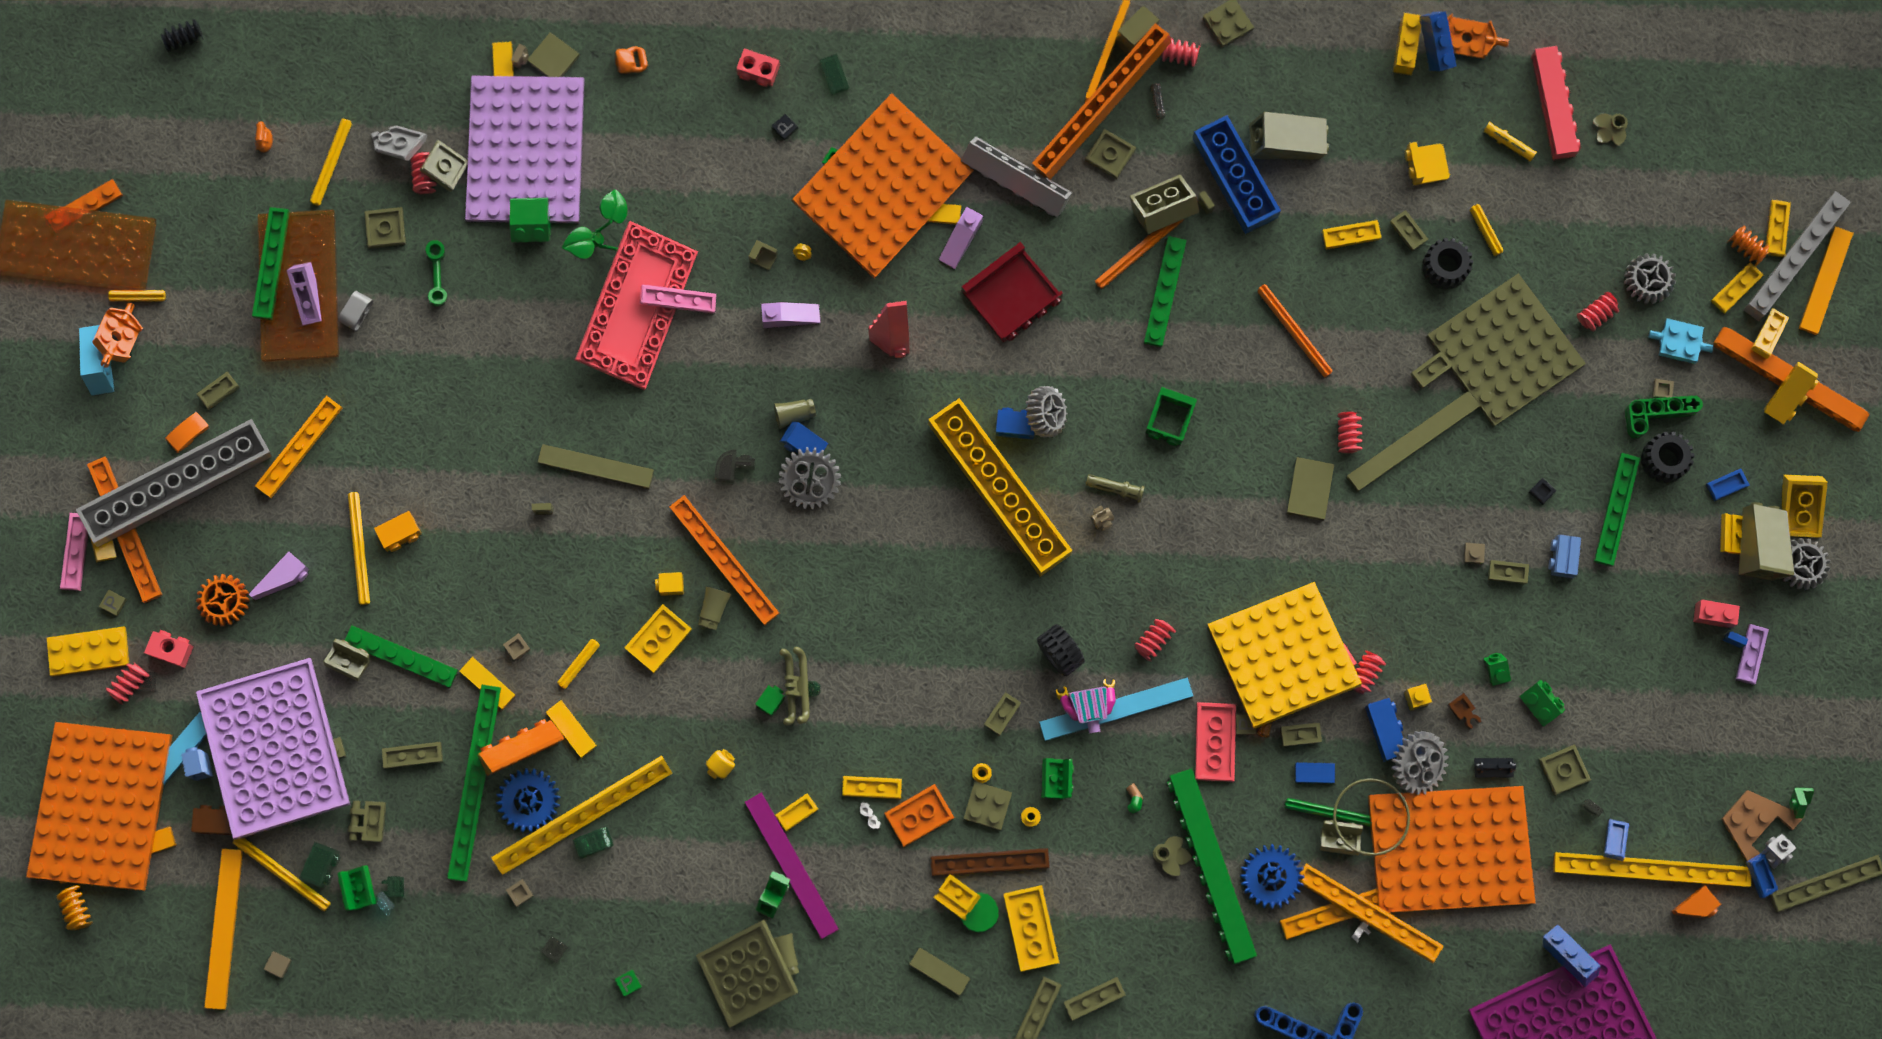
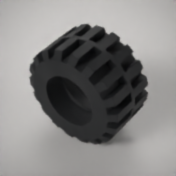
[1422,238,1473,289]
[1641,432,1694,483]
[1037,624,1085,677]

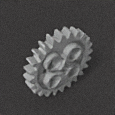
[779,447,841,509]
[1392,731,1449,795]

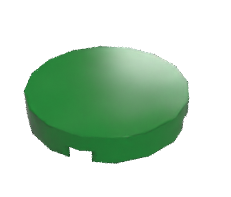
[960,892,999,932]

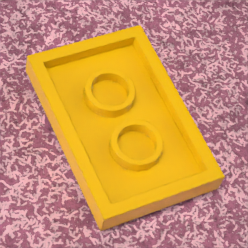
[625,604,692,673]

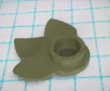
[1592,113,1628,146]
[1153,836,1192,876]

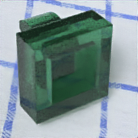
[381,876,404,897]

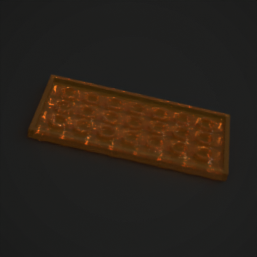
[0,200,157,291]
[258,209,339,362]

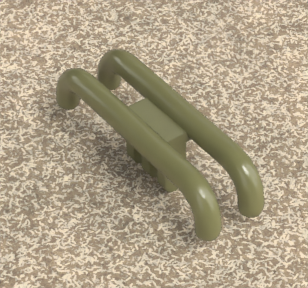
[779,647,810,726]

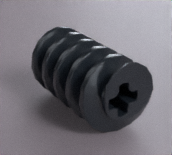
[161,19,204,52]

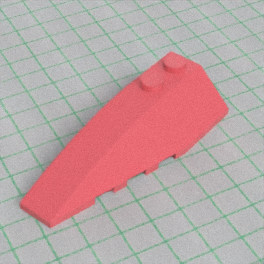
[868,301,909,358]

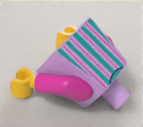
[1056,679,1116,733]

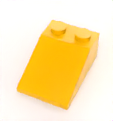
[1782,475,1828,537]

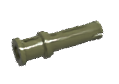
[1086,474,1145,503]

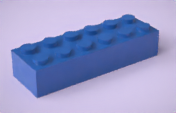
[1192,115,1281,234]

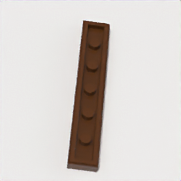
[931,848,1050,876]

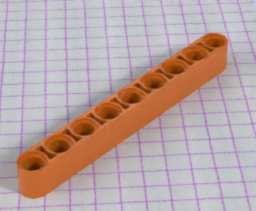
[1713,327,1869,432]

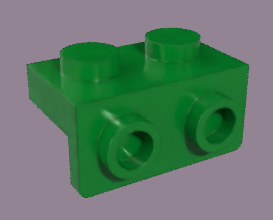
[1519,680,1565,727]
[1042,758,1074,799]
[338,865,377,911]

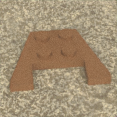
[1721,790,1803,861]

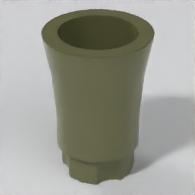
[774,399,816,429]
[698,587,731,630]
[773,933,799,975]

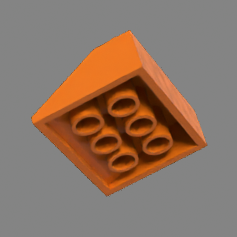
[478,719,564,776]

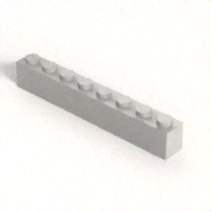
[1744,191,1851,321]

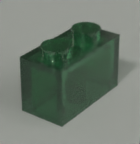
[299,842,341,888]

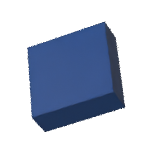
[1723,631,1748,648]

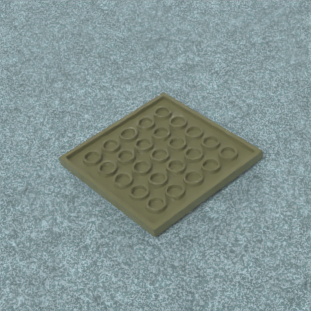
[1427,273,1586,427]

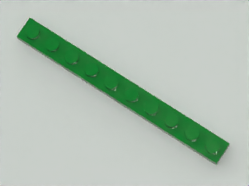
[447,684,501,882]

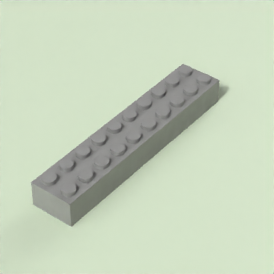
[76,419,273,547]

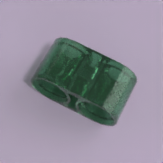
[572,827,614,859]

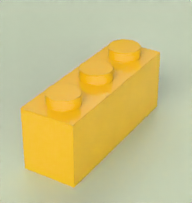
[1393,13,1421,75]
[1764,362,1819,424]

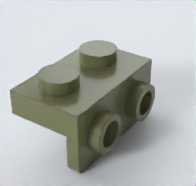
[323,639,370,681]
[1320,820,1363,856]

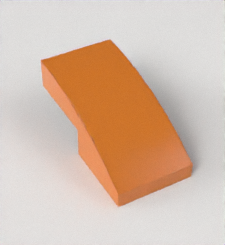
[165,412,209,453]

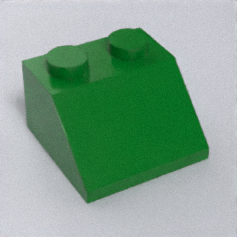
[510,198,551,242]

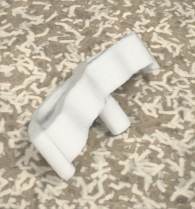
[860,802,881,829]
[1352,922,1371,943]

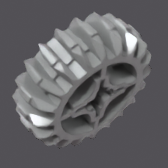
[1624,253,1676,304]
[1025,386,1068,438]
[1784,538,1831,590]

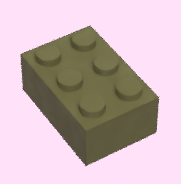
[1130,174,1199,234]

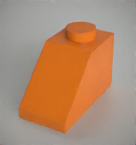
[1671,886,1721,918]

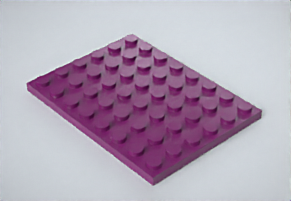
[1468,944,1657,1039]

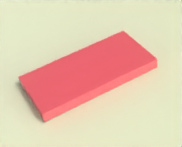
[1195,702,1236,782]

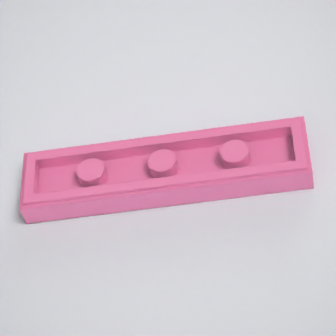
[639,285,716,313]
[60,513,88,591]

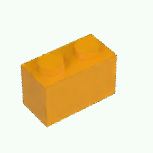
[374,511,422,552]

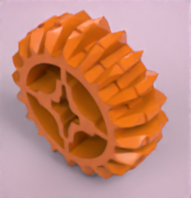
[196,574,250,626]

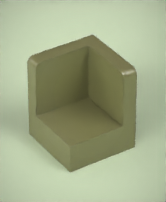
[748,240,778,270]

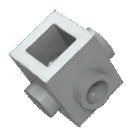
[1761,834,1796,869]

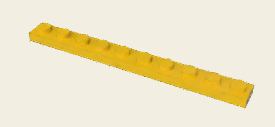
[492,756,672,875]
[1553,852,1751,887]

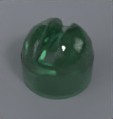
[808,681,821,697]

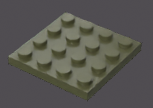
[696,920,799,1027]

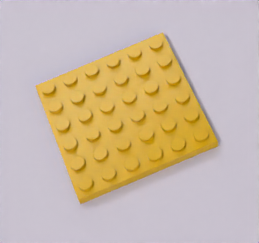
[1208,582,1362,729]

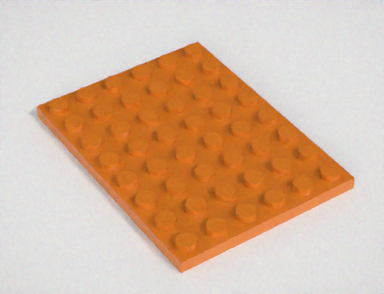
[791,93,974,278]
[26,722,172,891]
[1368,786,1535,913]

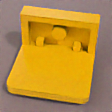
[1405,142,1450,185]

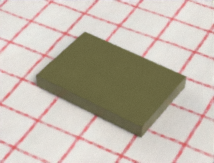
[1287,457,1334,520]

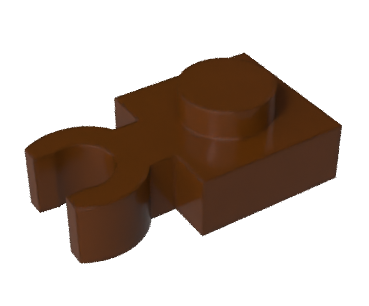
[1447,693,1481,729]

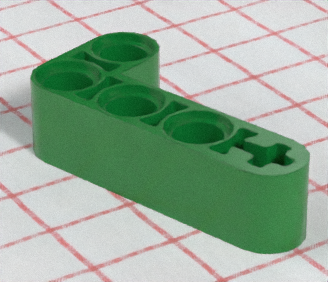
[1625,396,1703,439]

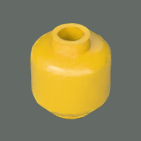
[706,749,735,779]

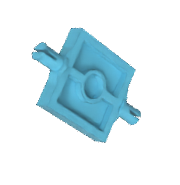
[1648,319,1714,364]

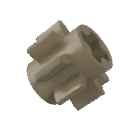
[1091,505,1115,530]

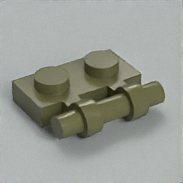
[348,801,386,842]

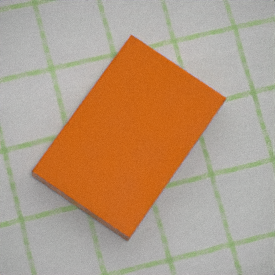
[884,784,954,847]

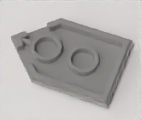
[371,126,427,161]

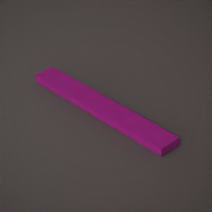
[745,792,839,939]

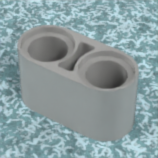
[338,291,373,331]

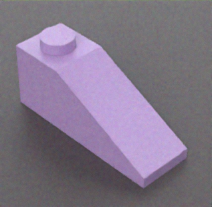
[939,207,983,269]
[287,262,322,325]
[761,302,820,328]
[249,552,309,600]

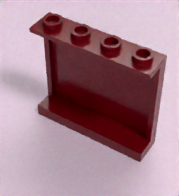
[961,241,1063,343]

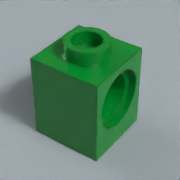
[755,685,785,717]

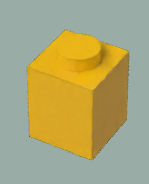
[655,572,684,596]
[1404,684,1432,711]

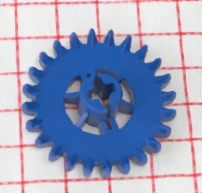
[496,768,561,833]
[1240,844,1305,909]

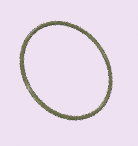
[1333,779,1410,856]

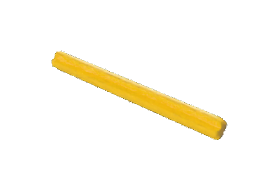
[348,492,370,605]
[233,837,331,911]

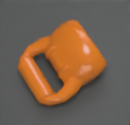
[615,46,648,74]
[255,122,273,153]

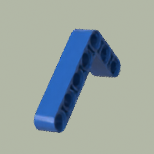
[1254,1003,1363,1039]

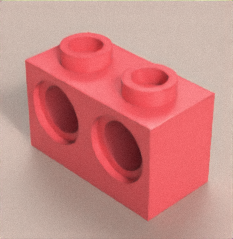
[736,49,780,86]

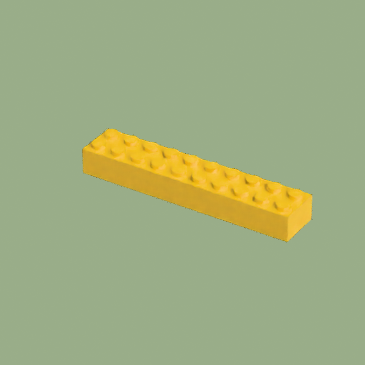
[928,398,1073,577]

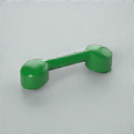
[426,240,448,307]

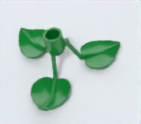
[562,190,628,259]

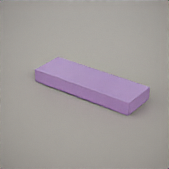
[1735,624,1769,685]

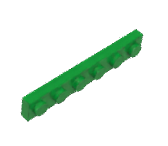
[252,207,290,320]
[1144,236,1187,347]
[1593,453,1640,567]
[345,625,458,688]

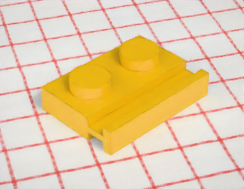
[1720,513,1743,555]
[933,874,981,920]

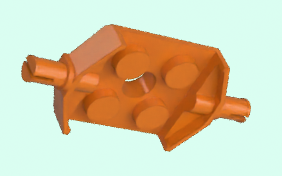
[1447,14,1509,59]
[92,303,143,368]

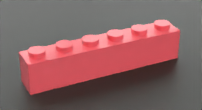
[1532,46,1580,160]

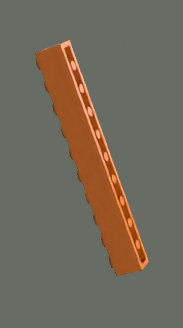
[1032,23,1172,180]

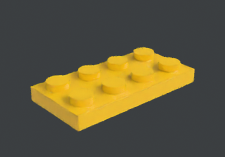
[47,626,129,677]
[1003,885,1059,972]

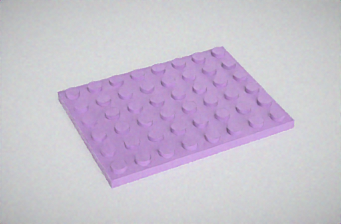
[465,76,584,223]
[196,658,350,840]

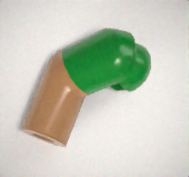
[1126,783,1143,814]

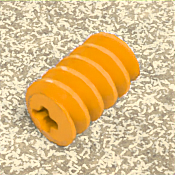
[57,885,92,930]

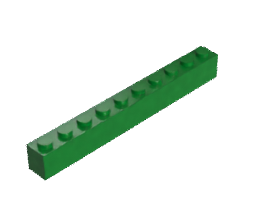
[1166,768,1257,964]

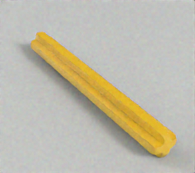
[310,119,352,206]

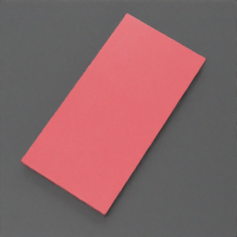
[575,221,698,390]

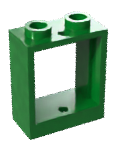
[1145,387,1197,446]

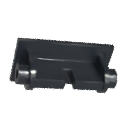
[1474,758,1516,778]

